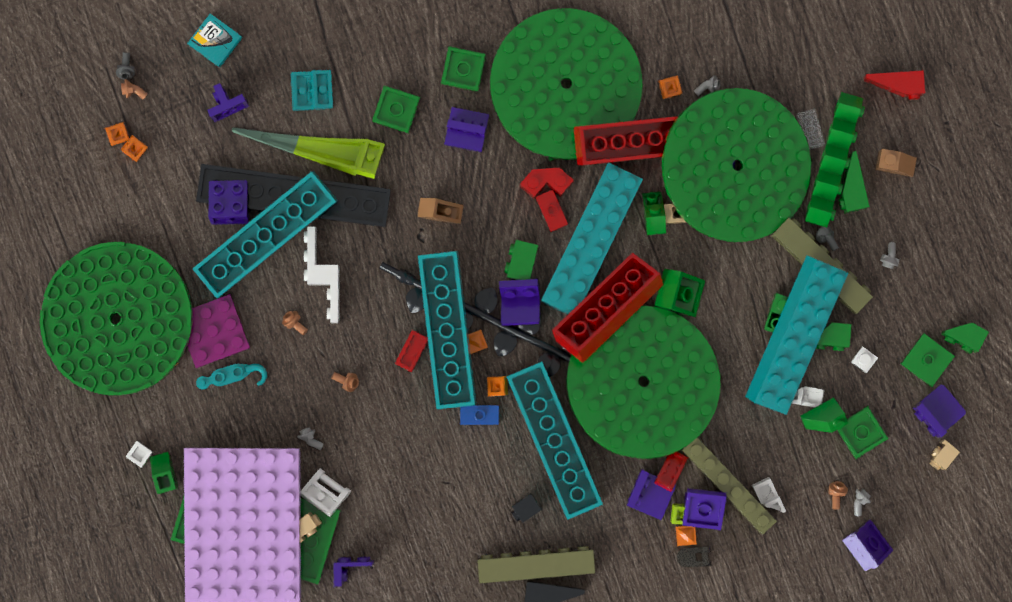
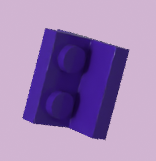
[207,83,249,122]
[444,107,489,152]
[682,488,726,530]
[842,519,893,571]

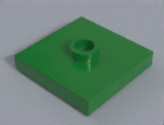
[441,46,486,92]
[372,85,420,134]
[901,333,955,387]
[837,406,888,459]

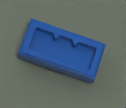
[460,405,499,425]

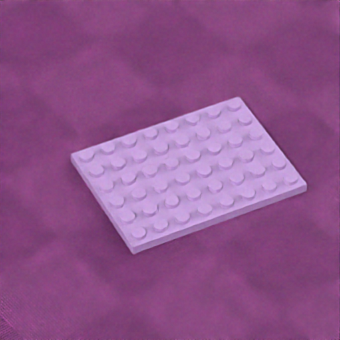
[184,448,301,602]

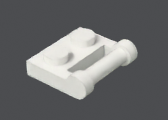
[300,468,351,517]

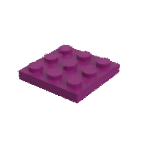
[187,294,250,368]

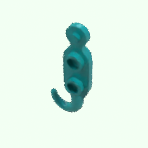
[196,364,267,390]

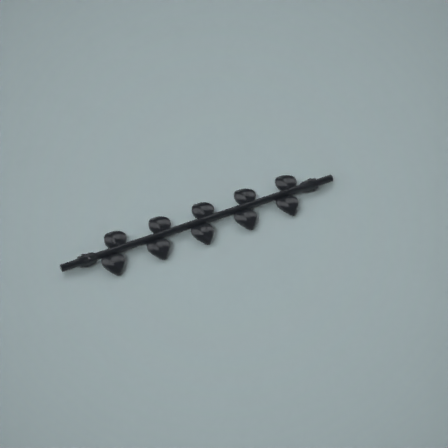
[379,262,571,377]

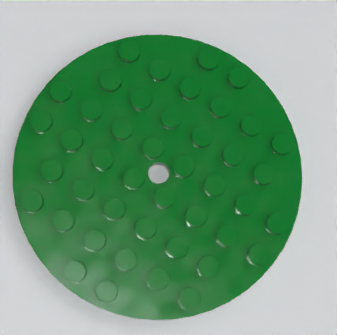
[490,8,643,160]
[662,88,811,242]
[40,242,192,396]
[566,306,720,459]

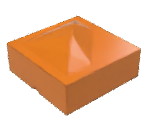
[658,76,682,99]
[105,122,129,146]
[120,135,148,162]
[468,330,488,354]
[487,376,508,396]
[675,526,697,546]

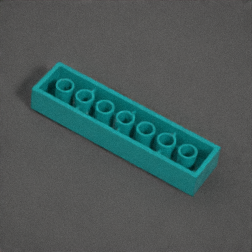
[541,163,643,315]
[193,171,338,298]
[418,251,477,409]
[745,255,848,415]
[506,361,603,520]

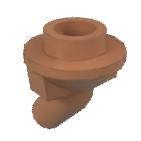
[121,79,147,99]
[282,311,308,335]
[331,372,359,392]
[828,481,848,510]

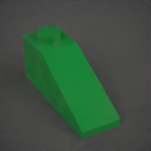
[838,151,870,214]

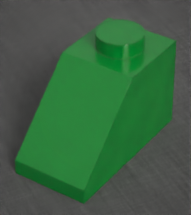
[800,397,848,433]

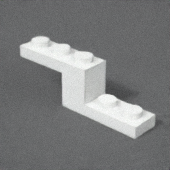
[304,227,340,323]

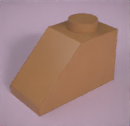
[875,149,917,177]
[418,198,463,224]

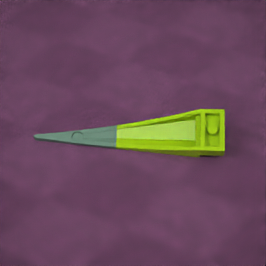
[232,128,385,179]

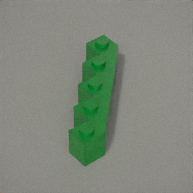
[805,92,865,227]

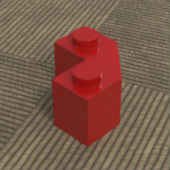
[520,168,574,199]

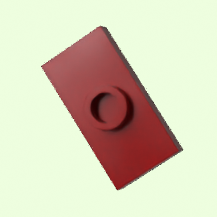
[535,190,568,232]
[395,330,428,372]
[654,452,688,492]

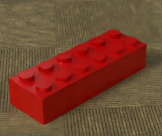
[574,116,678,165]
[552,253,663,363]

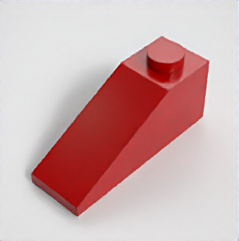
[864,70,925,100]

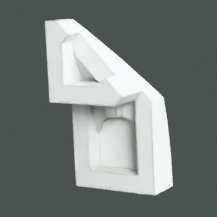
[792,386,825,408]
[752,477,786,513]

